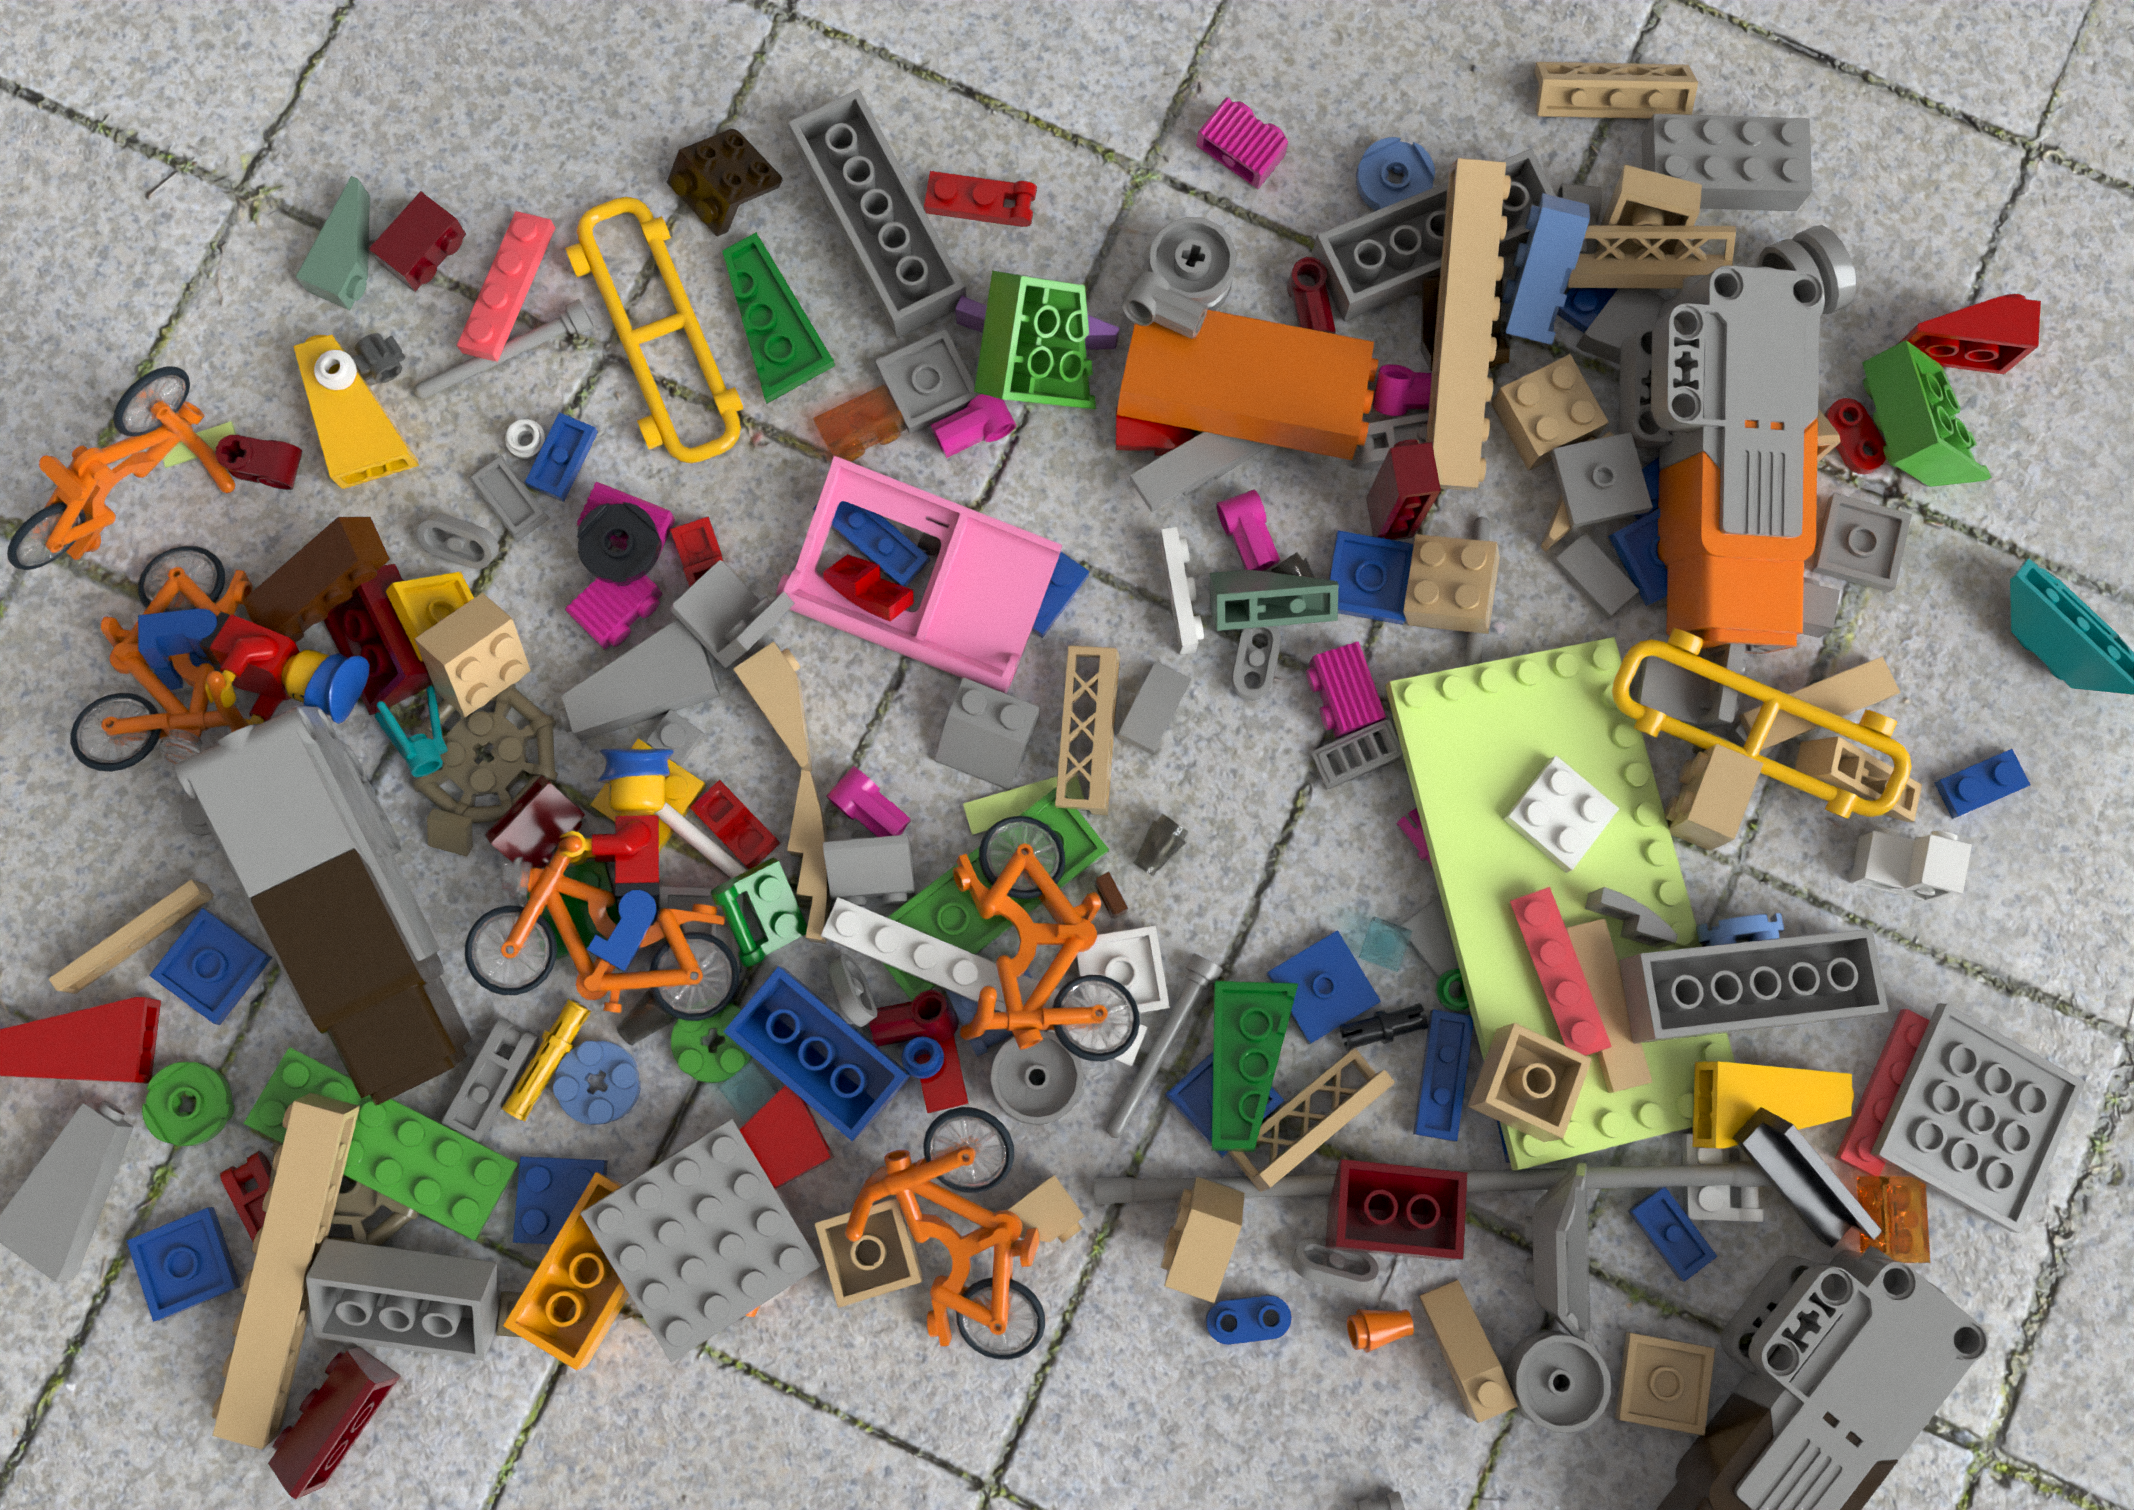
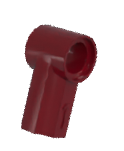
[1287,257,1336,334]
[869,990,959,1047]

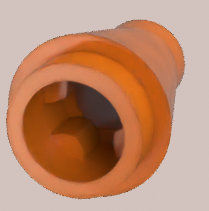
[1347,1309,1414,1353]

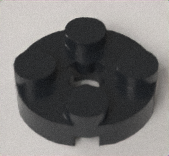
[577,502,662,586]

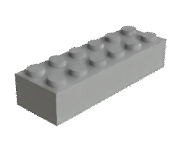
[788,89,966,339]
[1312,148,1556,321]
[1619,929,1889,1044]

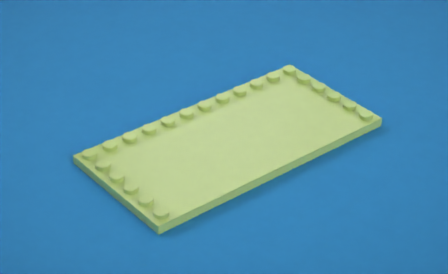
[1385,637,1735,1171]

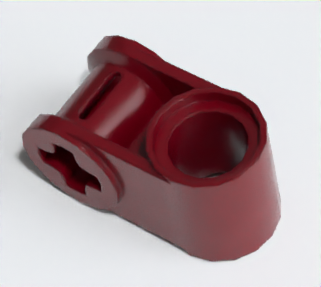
[215,435,303,490]

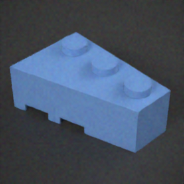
[1502,193,1590,345]

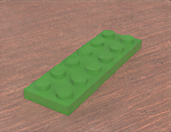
[883,787,1109,1001]
[243,1047,519,1241]

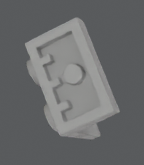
[670,560,795,668]

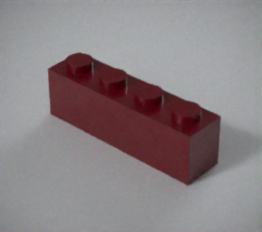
[1366,439,1441,540]

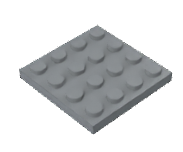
[1870,1003,2086,1233]
[580,1118,821,1363]

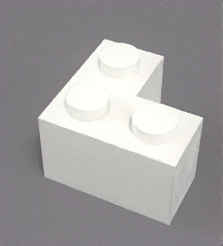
[1850,827,1972,903]

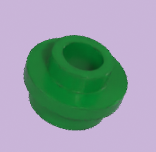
[1435,969,1469,1011]

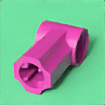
[1372,364,1432,416]
[931,394,1017,458]
[1216,489,1280,571]
[826,766,911,837]

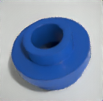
[901,1037,944,1079]

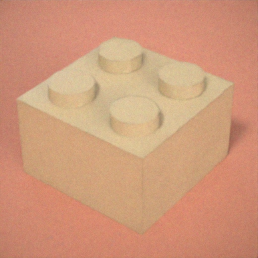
[1596,165,1702,254]
[1491,354,1609,471]
[1403,534,1500,634]
[415,593,531,717]
[1664,744,1763,851]
[1467,1023,1592,1142]
[1160,1176,1245,1303]
[814,1198,924,1308]

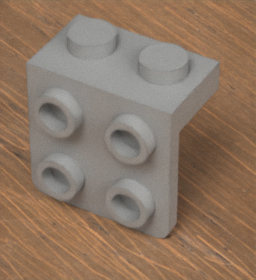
[1637,632,1746,729]

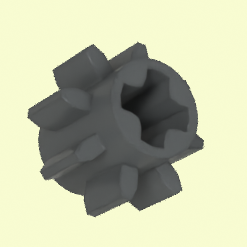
[352,333,406,384]

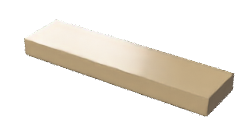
[49,879,214,994]
[1566,919,1652,1093]

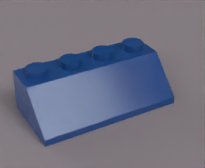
[723,966,911,1142]

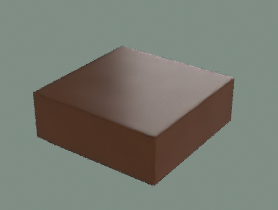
[1094,872,1128,919]

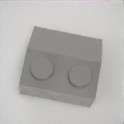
[934,677,1040,790]
[823,835,916,907]

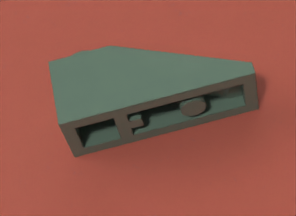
[296,176,370,311]
[1209,570,1339,631]

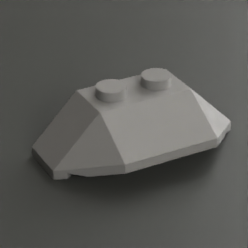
[1525,1163,1591,1343]

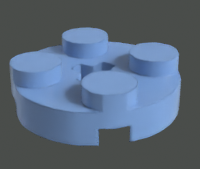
[1356,137,1435,211]
[1696,913,1785,946]
[553,1041,641,1125]

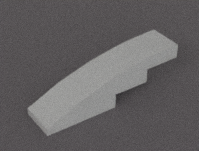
[1130,432,1270,512]

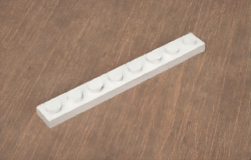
[821,897,1148,1067]

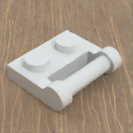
[1682,1134,1763,1222]

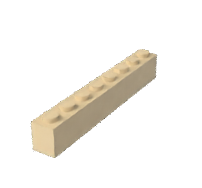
[1426,158,1511,491]
[212,1093,360,1449]

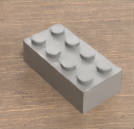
[1641,114,1812,211]
[306,1239,499,1361]

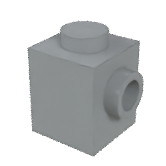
[1802,577,1840,638]

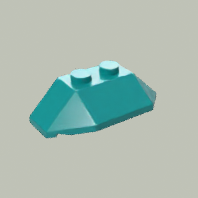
[2010,558,2134,695]

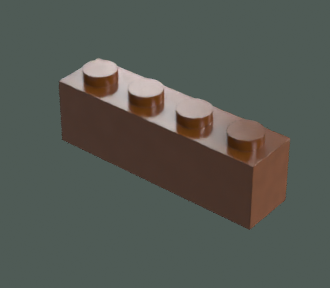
[242,517,390,643]

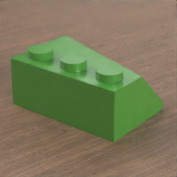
[974,270,1096,409]
[1862,340,1992,487]

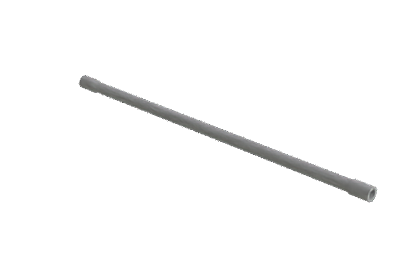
[1094,1161,1773,1204]

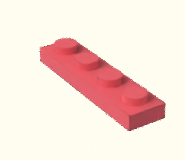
[456,211,556,362]
[1510,887,1612,1056]
[1835,1009,1930,1178]

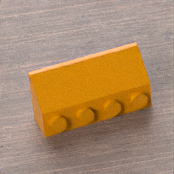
[503,1172,629,1371]

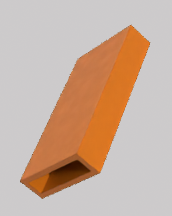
[1116,310,1379,460]

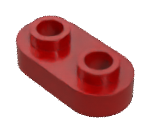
[1824,398,1886,475]

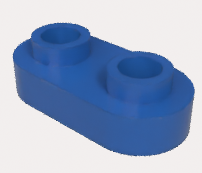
[1206,1295,1292,1345]

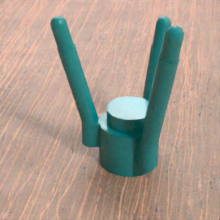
[374,686,448,777]

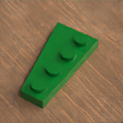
[722,232,835,404]
[1211,981,1299,1152]

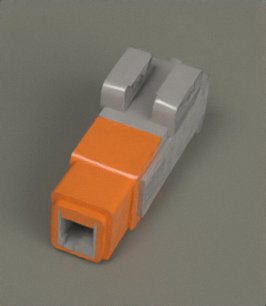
[1619,265,1824,654]

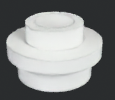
[314,350,357,390]
[505,419,546,459]

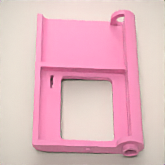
[776,456,1062,694]

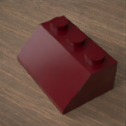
[323,564,432,715]
[1325,1159,1468,1261]
[268,1347,401,1500]

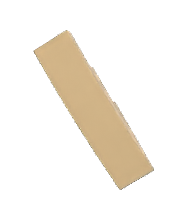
[1738,656,1901,751]
[787,770,831,944]

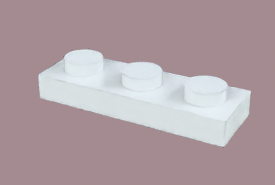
[1159,527,1204,655]

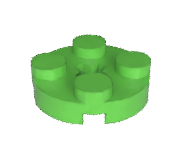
[671,999,753,1083]
[142,1062,235,1146]

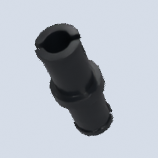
[1340,1003,1428,1051]

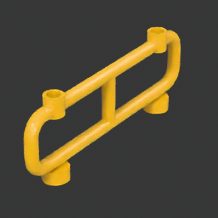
[565,196,744,464]
[1612,628,1912,819]

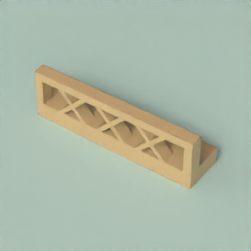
[1534,62,1698,119]
[1568,225,1736,289]
[1055,645,1120,816]
[1228,1048,1395,1192]

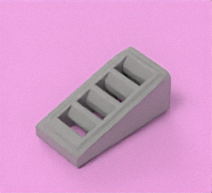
[1310,718,1403,790]

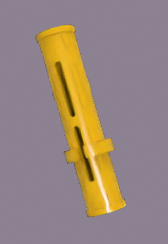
[502,998,592,1122]

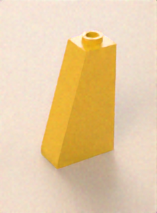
[293,334,419,489]
[1692,1061,1854,1149]

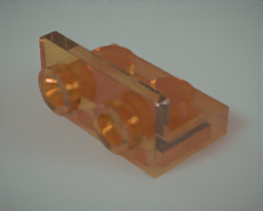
[813,384,906,462]
[1857,1176,1931,1263]

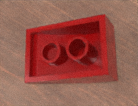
[1896,294,2041,375]

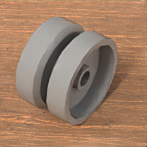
[1148,217,1236,311]
[1758,225,1857,316]
[990,1030,1084,1126]
[1504,1330,1611,1433]

